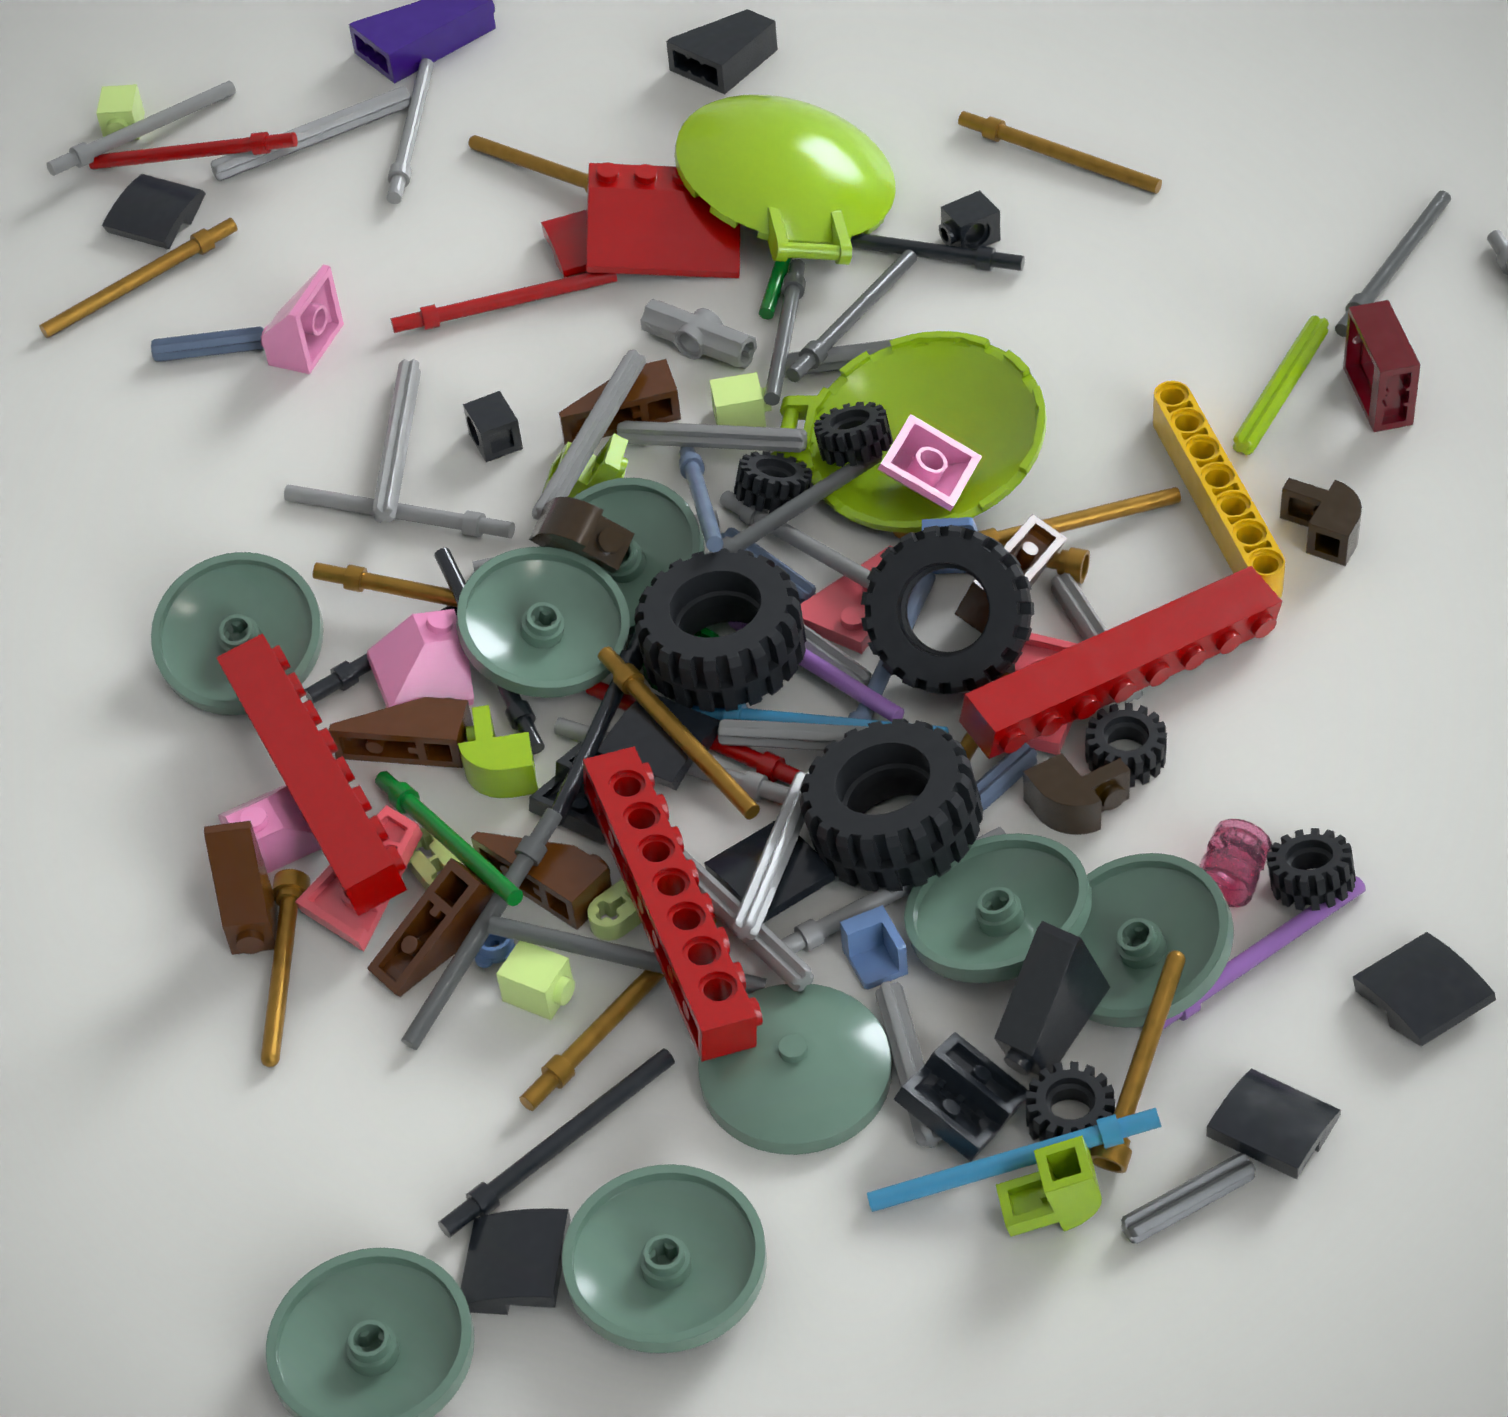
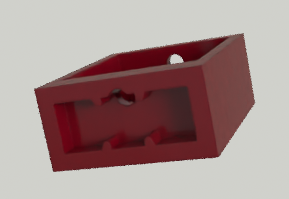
[1343,300,1421,432]

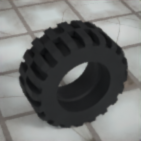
[861,525,1034,694]
[634,548,807,712]
[799,719,983,892]

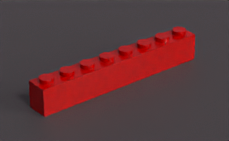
[959,566,1283,759]
[216,633,407,916]

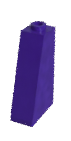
[349,0,496,84]

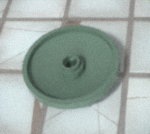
[540,478,705,635]
[456,547,630,698]
[151,552,324,715]
[904,833,1092,983]
[1078,853,1234,1028]
[698,984,892,1155]
[562,1164,767,1353]
[266,1248,475,1417]

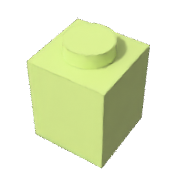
[96,84,145,140]
[709,372,772,427]
[496,941,575,1020]

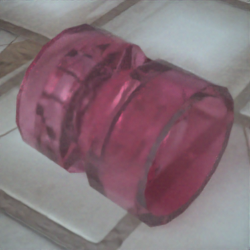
[1199,819,1272,908]

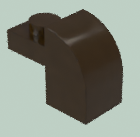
[1280,478,1362,566]
[529,497,635,573]
[1023,753,1130,835]

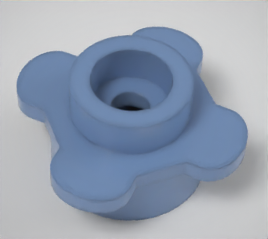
[475,934,515,968]

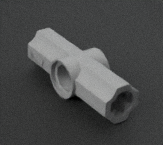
[640,299,757,369]

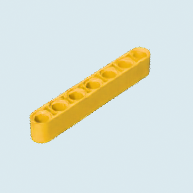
[1153,381,1286,598]

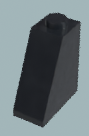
[666,9,778,95]
[994,921,1110,1076]

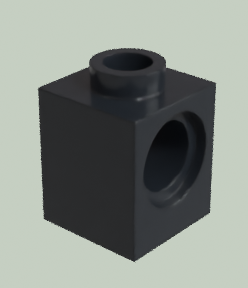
[939,190,1001,249]
[463,391,523,462]

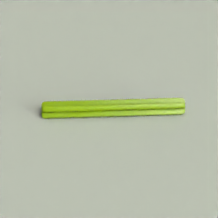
[1233,315,1329,455]

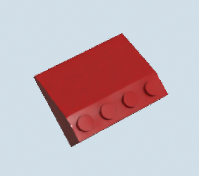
[586,162,740,278]

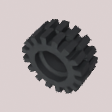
[814,402,893,467]
[734,451,813,513]
[1085,703,1167,787]
[1267,828,1356,911]
[1026,1061,1115,1151]

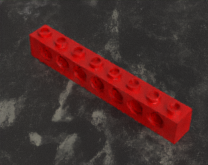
[583,746,763,1062]

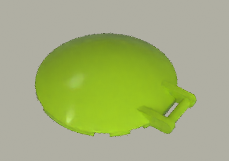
[674,95,896,265]
[771,331,1047,533]

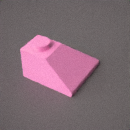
[261,264,344,374]
[878,414,982,512]
[367,609,474,708]
[218,785,321,874]

